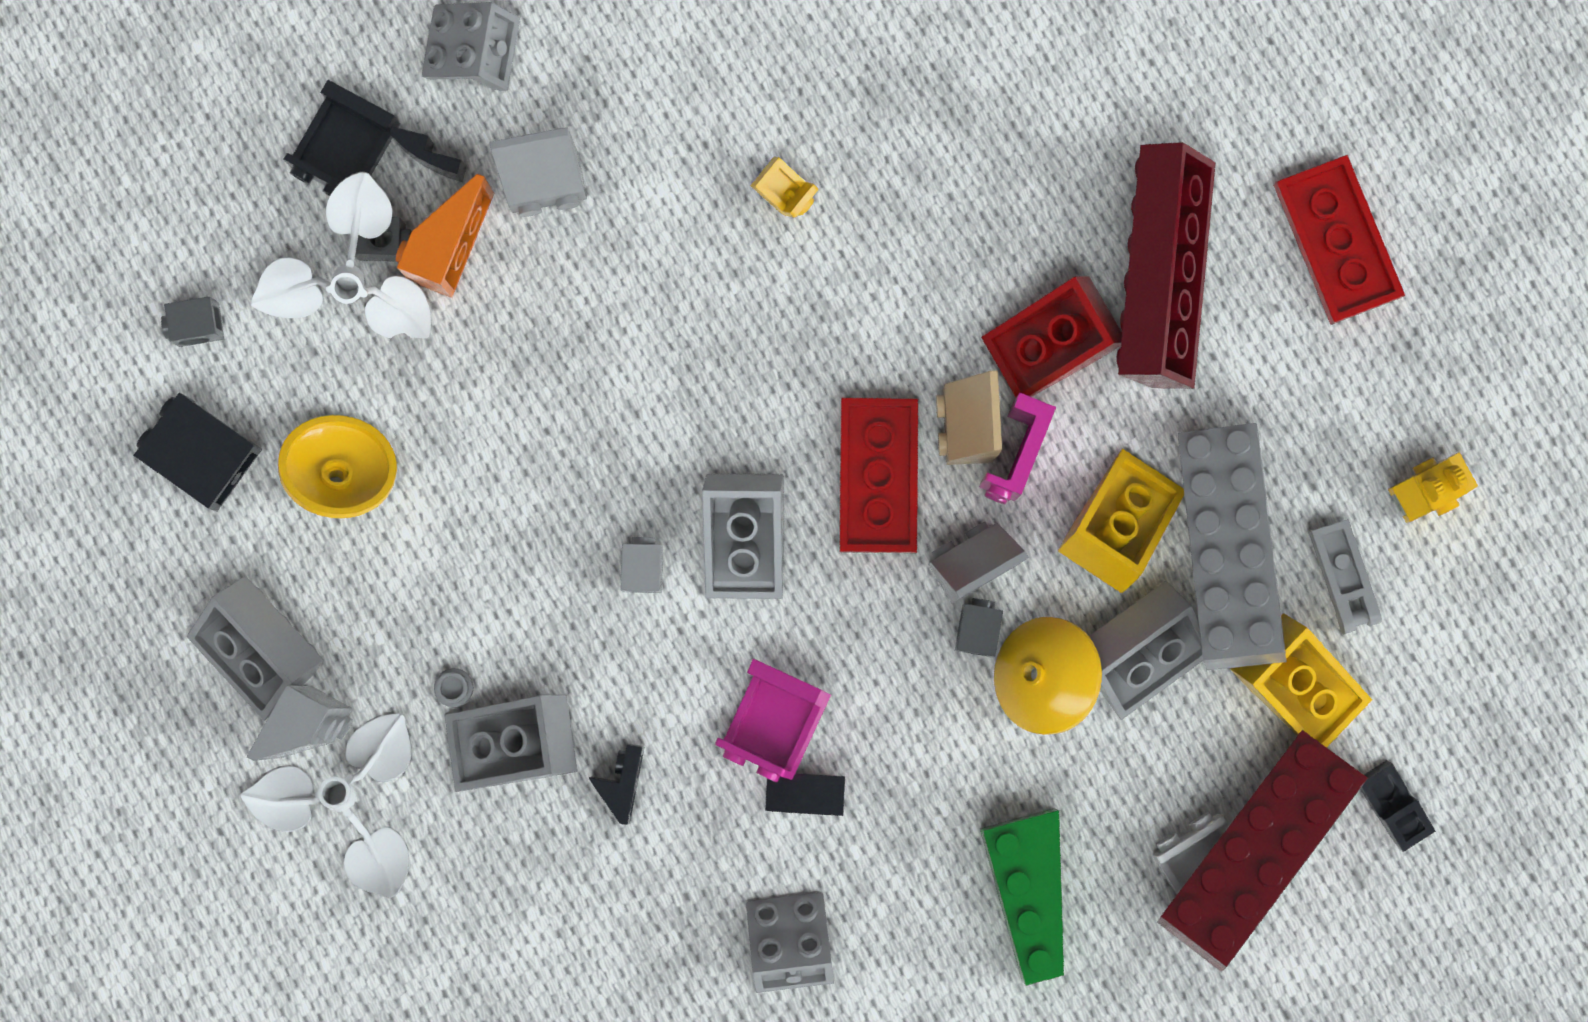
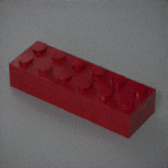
[1116,142,1216,389]
[1157,730,1368,972]

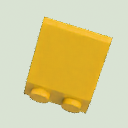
[1058,448,1184,593]
[1230,613,1372,747]

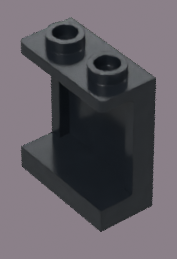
[283,80,400,196]
[133,392,262,512]

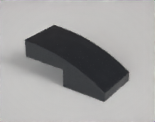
[389,126,466,182]
[1360,760,1436,852]
[765,773,845,816]

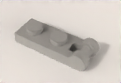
[1308,519,1382,634]

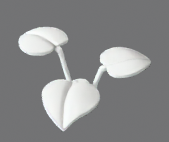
[251,172,431,339]
[241,713,412,898]

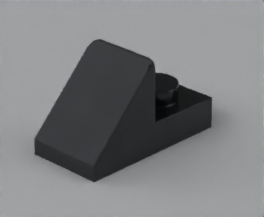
[589,744,645,825]

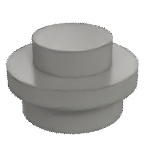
[434,668,474,707]

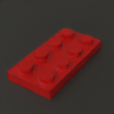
[1273,155,1405,325]
[839,398,918,554]

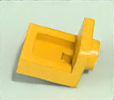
[750,156,818,218]

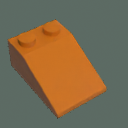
[396,174,495,298]

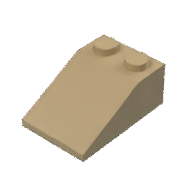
[936,370,1002,465]

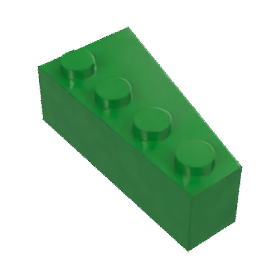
[979,808,1064,986]

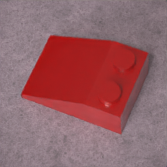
[981,276,1122,397]

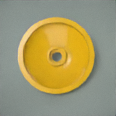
[278,415,397,518]
[994,617,1102,735]

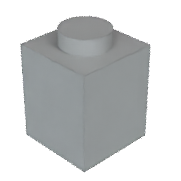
[621,537,663,593]

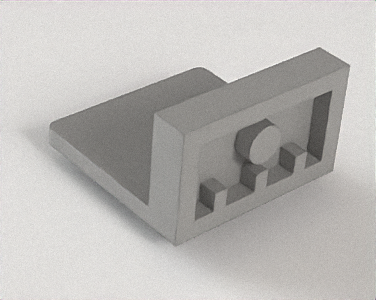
[422,2,520,91]
[746,892,834,993]

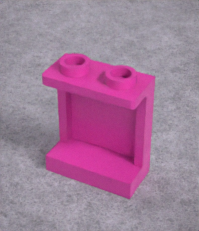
[979,393,1056,504]
[715,659,831,782]

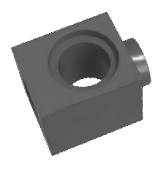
[355,217,412,262]
[161,296,225,347]
[954,598,1003,657]

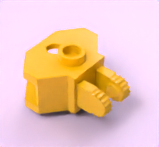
[1388,452,1478,523]

